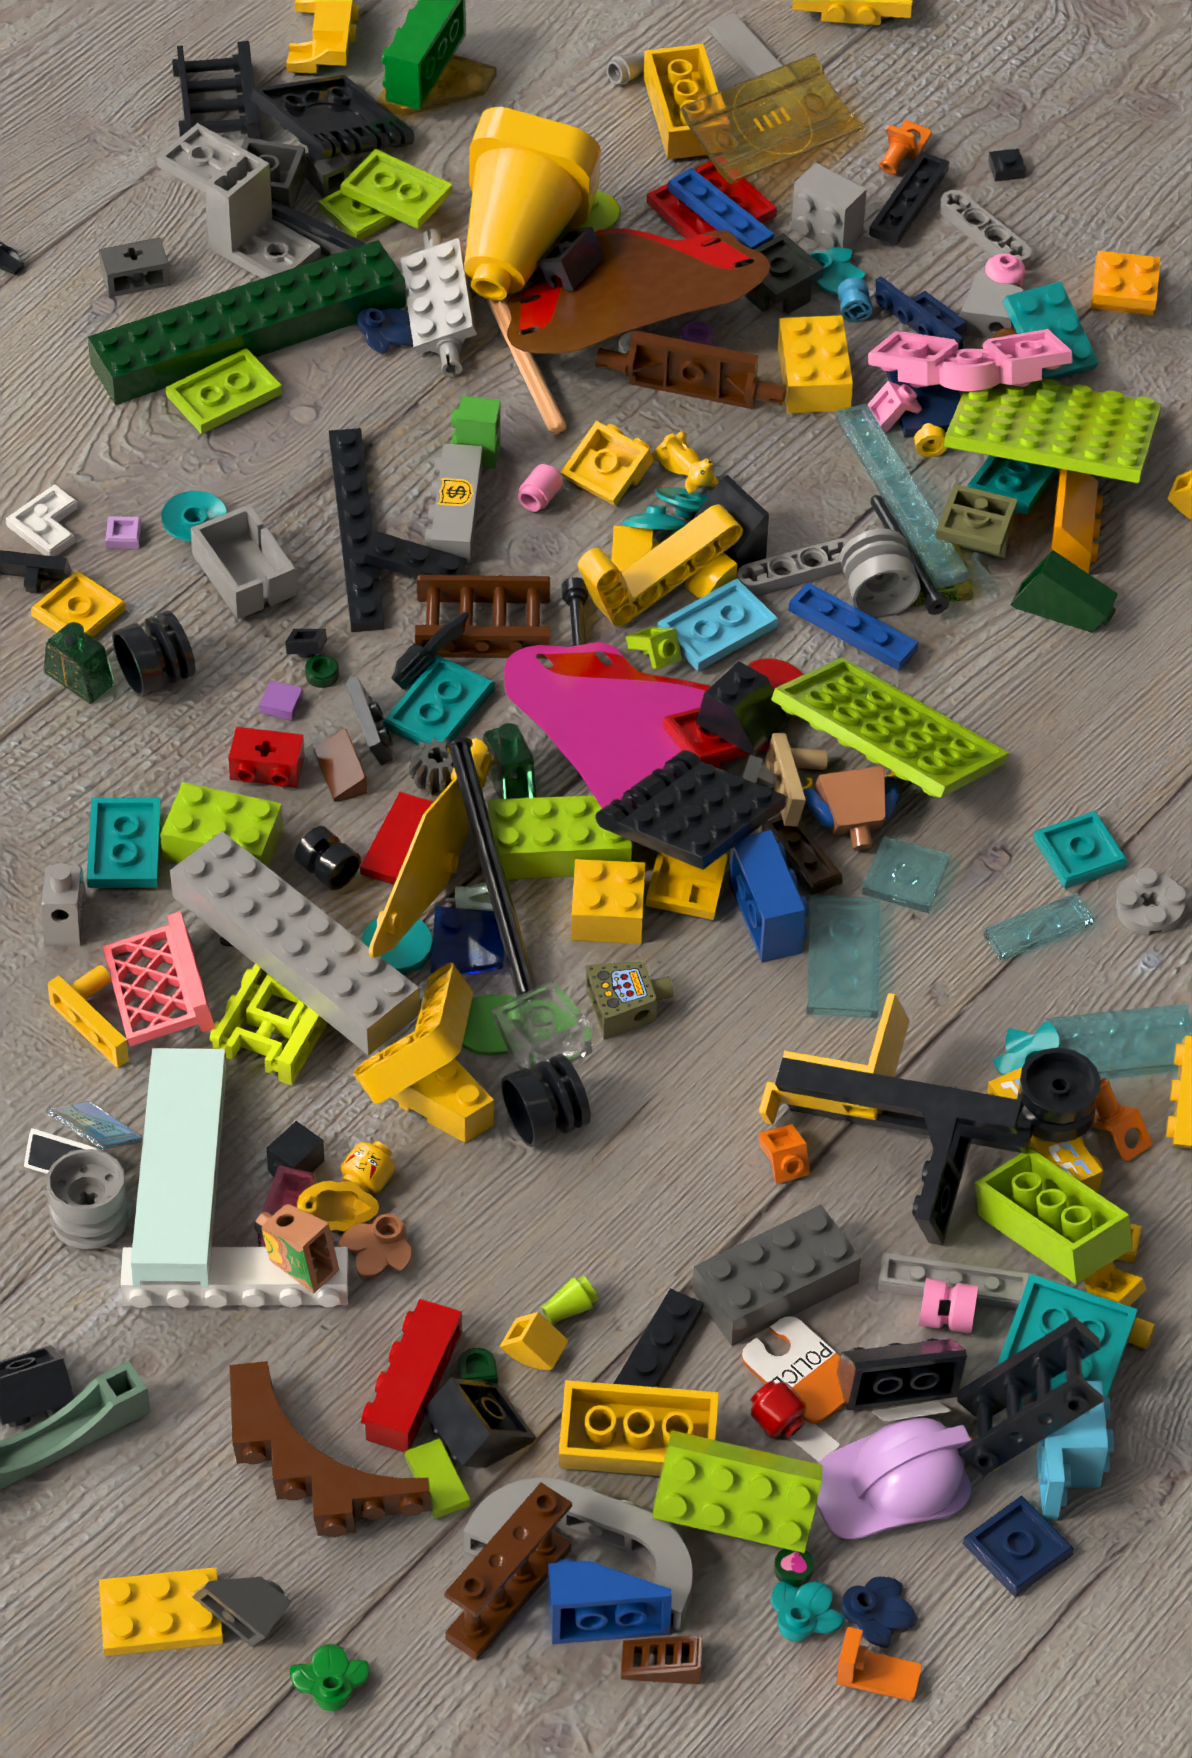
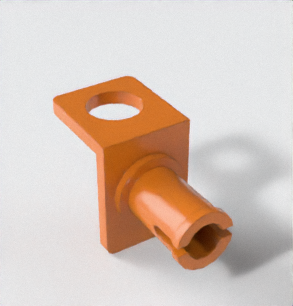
[879,120,932,175]
[1091,1078,1152,1162]

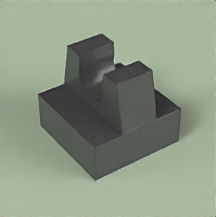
[742,755,776,789]

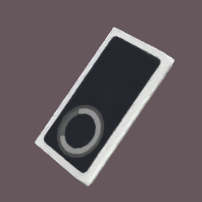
[24,1128,101,1174]

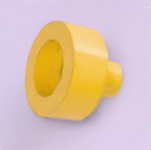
[914,423,947,458]

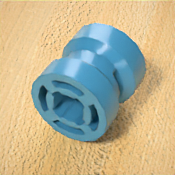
[837,278,872,322]

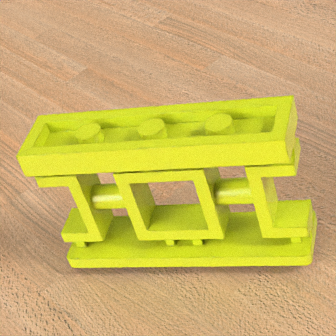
[209,963,328,1086]

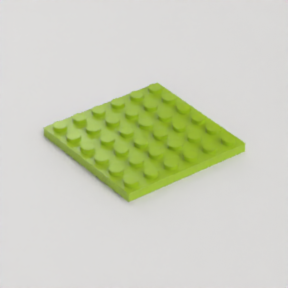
[944,379,1162,483]

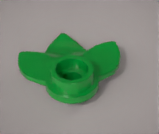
[290,1644,369,1711]

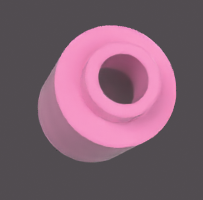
[518,464,563,512]

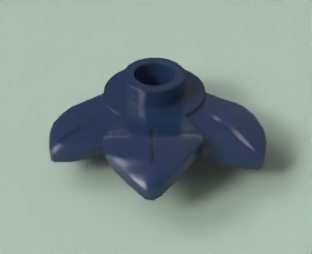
[357,307,413,355]
[841,1576,917,1648]

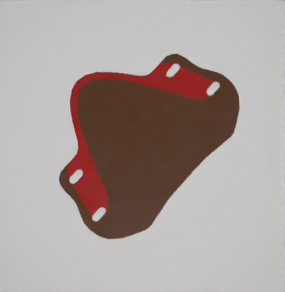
[507,228,770,354]

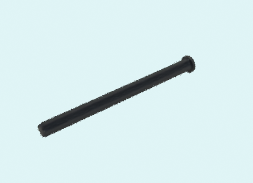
[445,738,537,998]

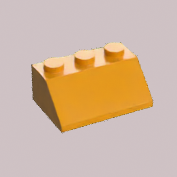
[1051,469,1103,573]

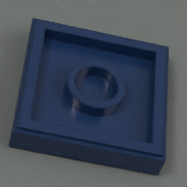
[963,1495,1074,1597]

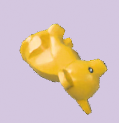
[652,431,719,494]

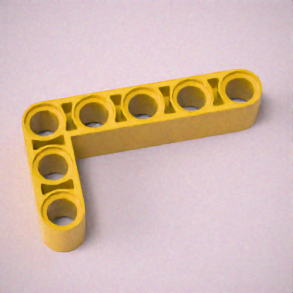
[578,504,743,627]
[353,963,473,1104]

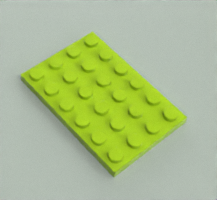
[771,657,1009,798]

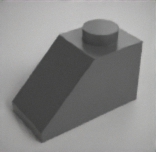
[192,1576,291,1646]

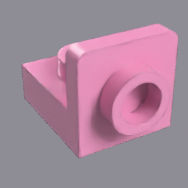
[864,381,922,433]

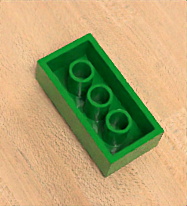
[382,0,466,110]

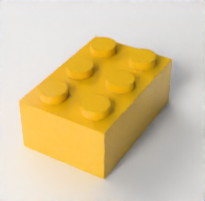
[778,315,853,413]

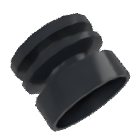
[112,610,196,697]
[501,1054,591,1148]

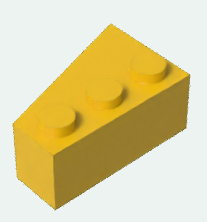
[1166,1035,1192,1149]
[390,1058,494,1143]

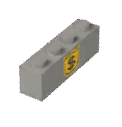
[425,443,482,564]

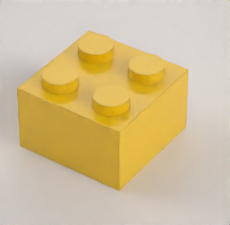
[571,859,645,944]

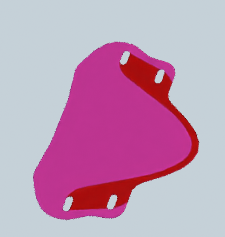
[504,642,723,808]

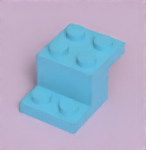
[1036,1381,1114,1522]

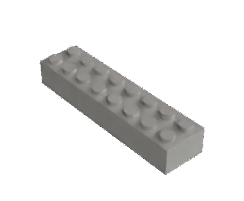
[170,831,420,1055]

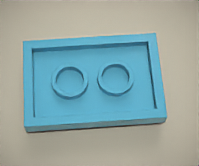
[657,578,778,671]

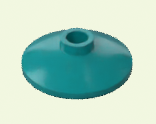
[656,487,709,519]
[161,491,227,542]
[623,505,688,530]

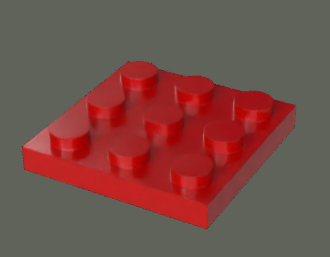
[646,157,777,247]

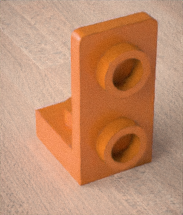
[836,1627,922,1701]

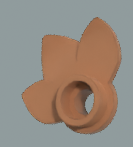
[338,1214,412,1278]

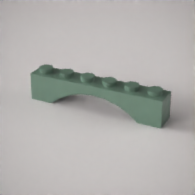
[0,1361,150,1490]

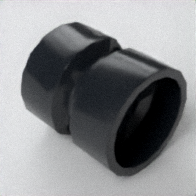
[295,826,361,891]

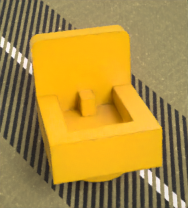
[1083,1261,1147,1306]

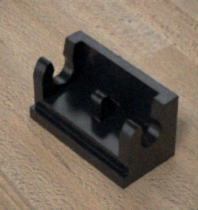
[536,227,605,291]

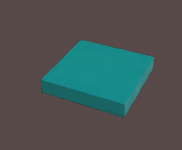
[1033,810,1128,889]

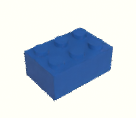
[729,830,809,962]

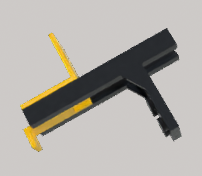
[759,993,1034,1246]

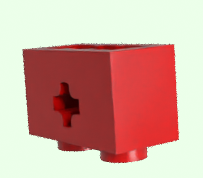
[228,727,305,788]

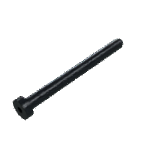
[870,495,949,615]

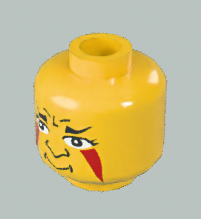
[341,1141,395,1195]

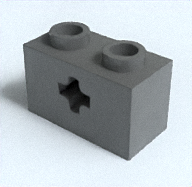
[99,238,171,297]

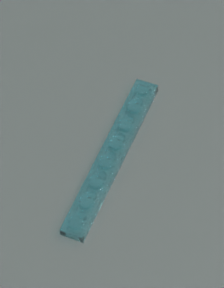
[836,403,969,589]

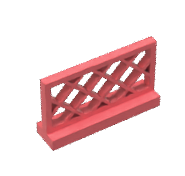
[103,911,216,1047]

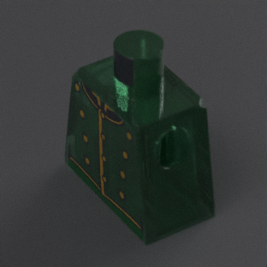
[44,622,114,705]
[483,723,536,799]

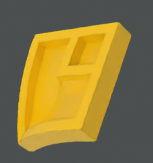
[645,852,728,920]

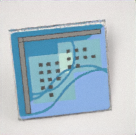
[46,1101,143,1150]

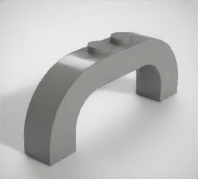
[463,1478,693,1632]

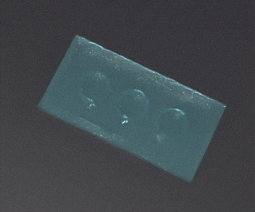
[806,895,881,1018]

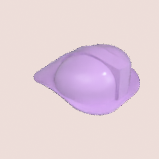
[817,1417,971,1539]

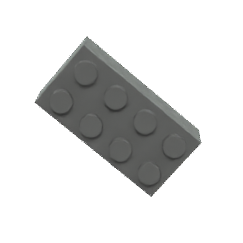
[692,1205,861,1346]

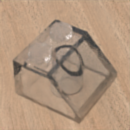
[492,980,592,1074]

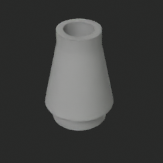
[606,52,644,85]

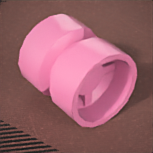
[919,1278,978,1334]

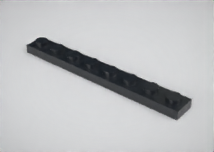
[329,428,384,632]

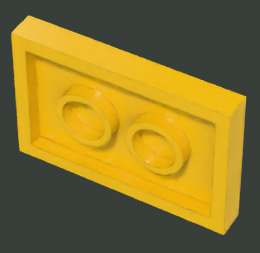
[99,1567,223,1657]

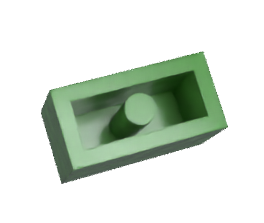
[451,396,501,469]

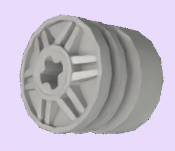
[839,529,921,617]
[47,1149,128,1249]

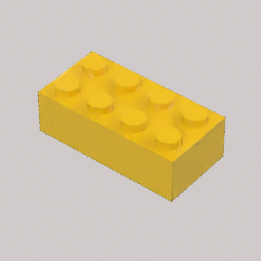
[644,44,729,160]
[559,1380,719,1476]

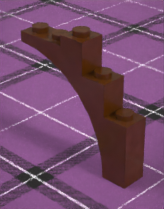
[229,1361,433,1537]

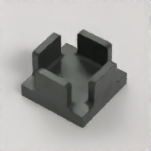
[735,233,824,314]

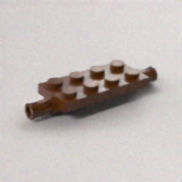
[595,330,787,409]

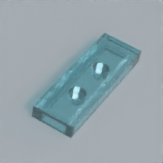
[984,893,1094,961]

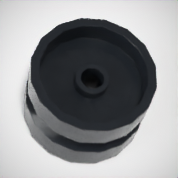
[1017,1047,1101,1143]

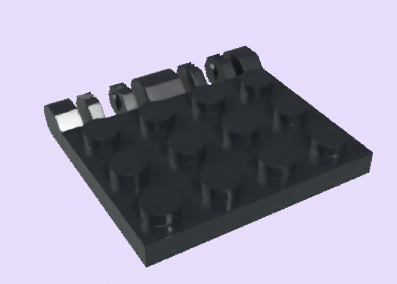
[250,75,415,160]
[595,750,786,870]

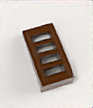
[621,1636,703,1684]

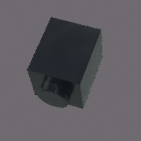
[266,1121,325,1188]

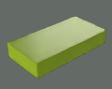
[404,1438,470,1520]

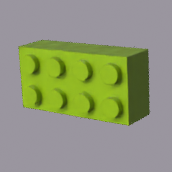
[488,795,632,879]
[974,1148,1133,1285]
[652,1430,823,1553]

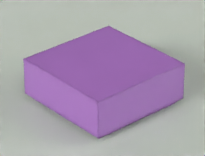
[259,681,303,720]

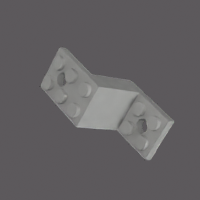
[157,123,321,278]

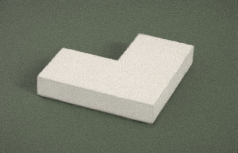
[6,484,78,557]

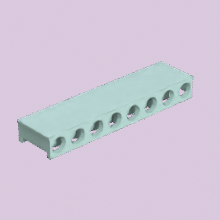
[131,1048,226,1288]

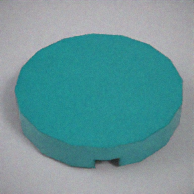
[362,918,433,975]

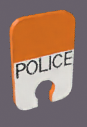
[742,1316,845,1424]

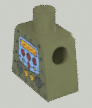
[586,961,673,1040]

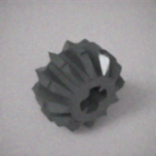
[409,736,454,794]

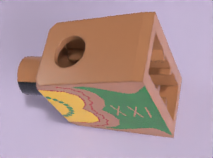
[254,1204,339,1293]

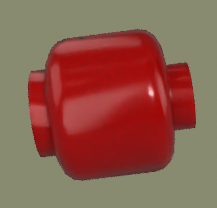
[750,1380,806,1438]

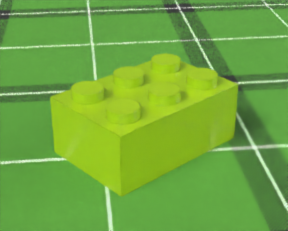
[160,782,283,867]

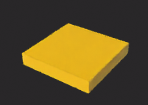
[31,570,126,648]

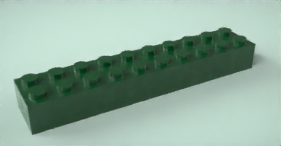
[88,240,406,405]

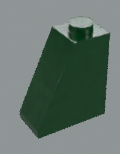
[1010,550,1118,633]

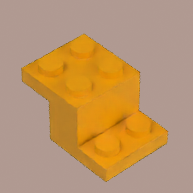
[1090,251,1161,315]

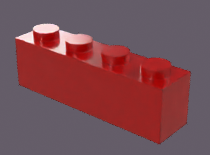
[361,1299,462,1452]

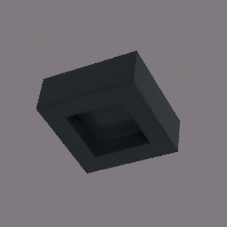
[988,148,1026,181]
[285,629,327,658]

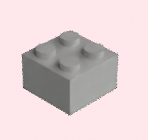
[791,163,867,249]

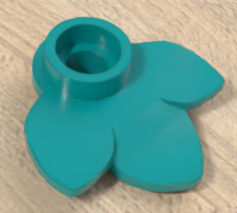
[809,247,865,294]
[993,1021,1060,1075]
[771,1581,845,1642]

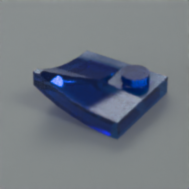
[430,906,504,974]

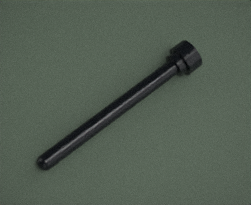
[561,577,589,646]

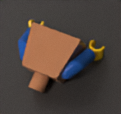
[802,766,899,851]

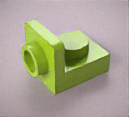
[626,627,682,669]

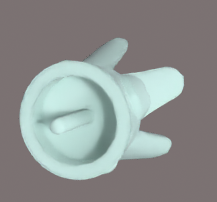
[445,882,495,915]

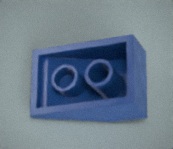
[548,1559,672,1644]

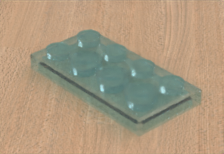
[1046,1004,1192,1079]

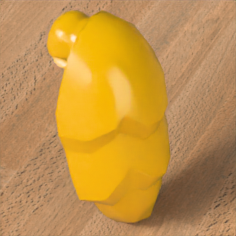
[297,1181,379,1232]

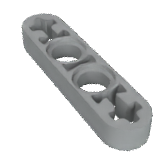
[940,190,1032,270]
[737,538,850,596]

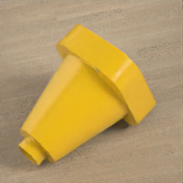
[464,107,601,300]

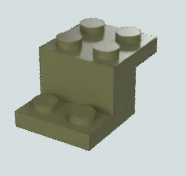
[935,484,1021,558]

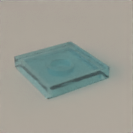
[862,836,950,914]

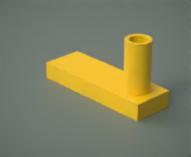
[48,965,129,1068]

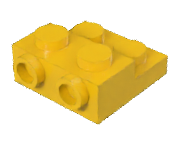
[560,421,654,507]

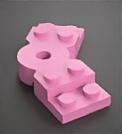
[868,329,1072,391]

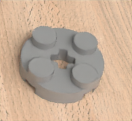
[1115,868,1186,935]

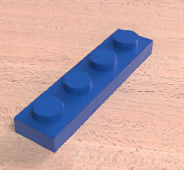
[668,168,774,250]
[788,582,919,671]

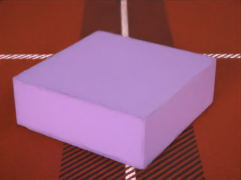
[105,516,142,549]

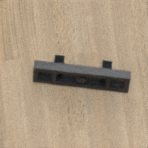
[0,550,71,593]

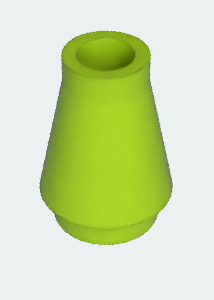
[541,1275,599,1325]

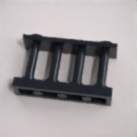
[172,41,260,140]
[957,1317,1104,1476]

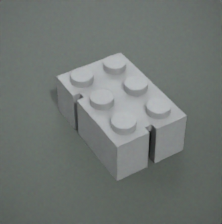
[190,504,297,620]

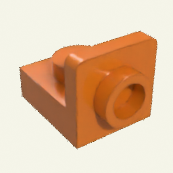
[758,1124,810,1184]

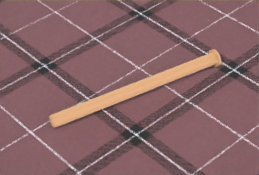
[486,298,566,435]

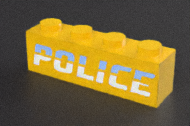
[987,1067,1104,1193]

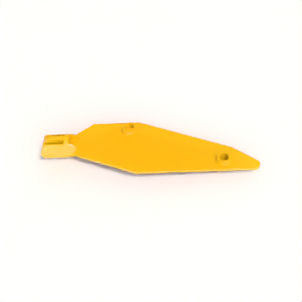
[369,738,492,958]

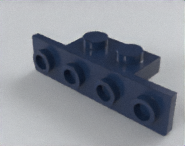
[875,276,967,350]

